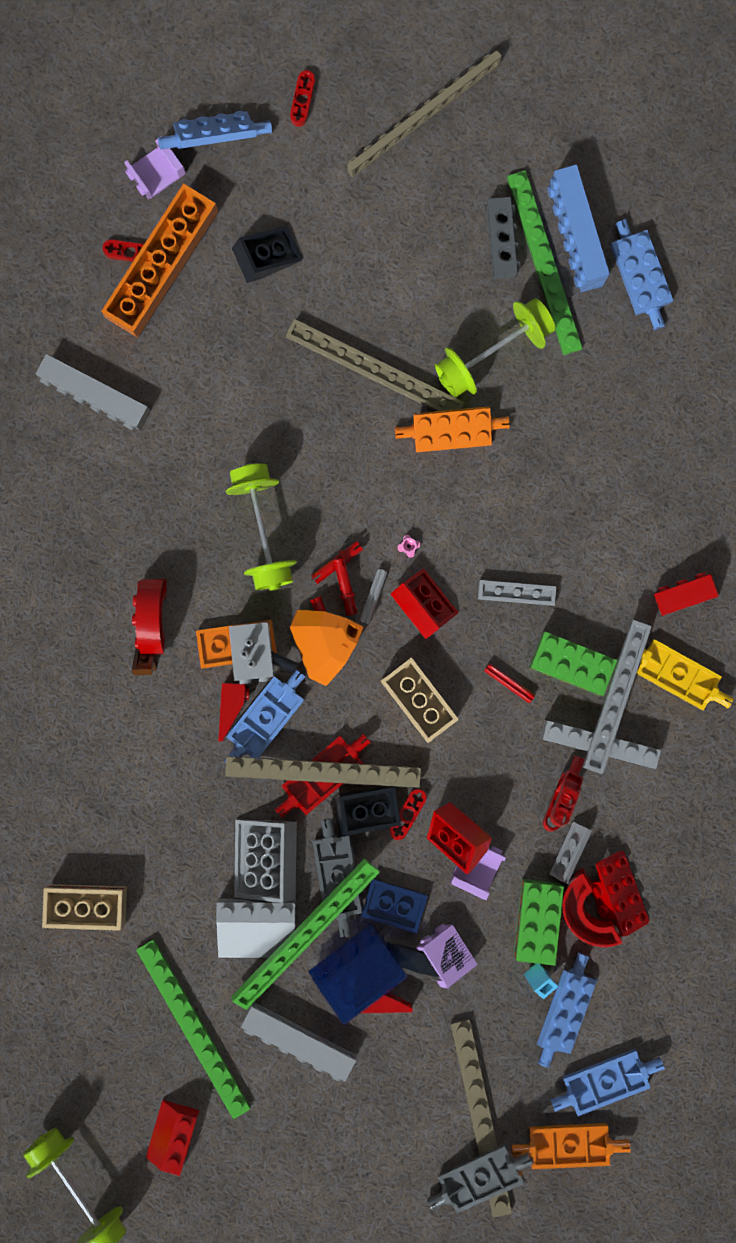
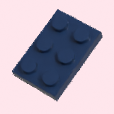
[361,879,428,933]

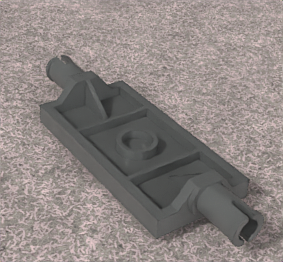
[312,818,364,937]
[427,1143,535,1213]

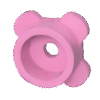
[398,535,420,558]

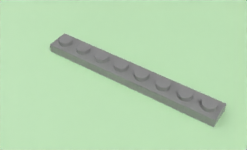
[583,620,652,774]

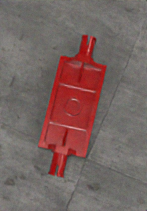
[275,734,371,818]

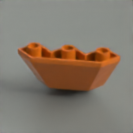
[290,610,363,686]

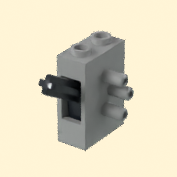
[229,622,298,684]

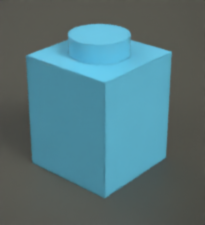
[524,963,558,999]

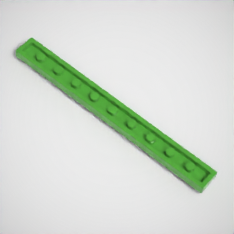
[507,171,582,355]
[231,859,380,1010]
[136,939,251,1119]

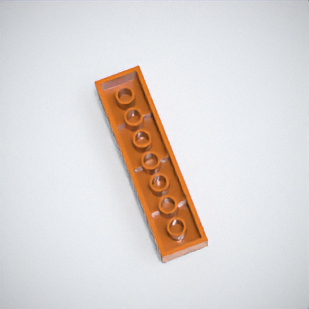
[101,183,218,338]

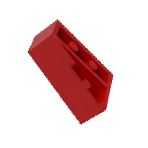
[654,572,719,616]

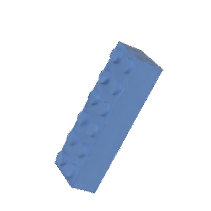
[547,165,610,292]

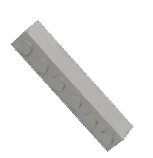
[36,354,151,430]
[540,720,661,769]
[241,1002,356,1082]

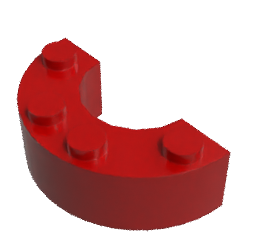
[132,579,167,654]
[563,868,622,947]

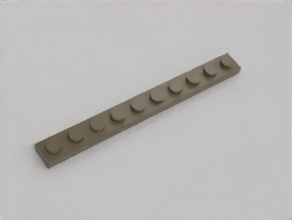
[348,50,501,178]
[286,319,465,411]
[225,756,421,788]
[450,1018,512,1218]

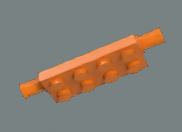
[395,406,509,452]
[511,1123,630,1169]

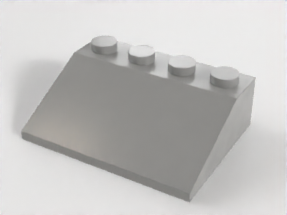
[234,820,297,903]
[216,899,296,958]

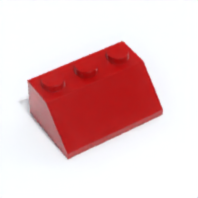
[390,568,459,639]
[427,802,492,875]
[146,1100,200,1176]

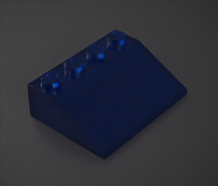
[308,924,408,1025]

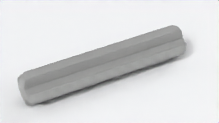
[360,569,387,624]

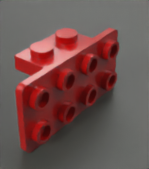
[591,851,649,937]

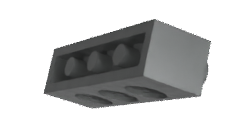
[486,197,520,279]

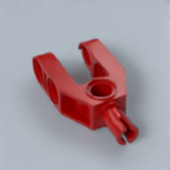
[542,756,585,832]

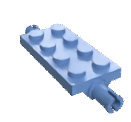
[158,111,272,150]
[610,219,673,330]
[224,669,305,762]
[537,952,597,1068]
[550,1049,665,1116]

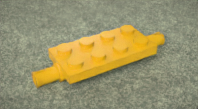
[636,639,734,710]

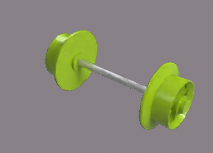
[435,298,555,397]
[226,464,297,591]
[23,1127,127,1243]

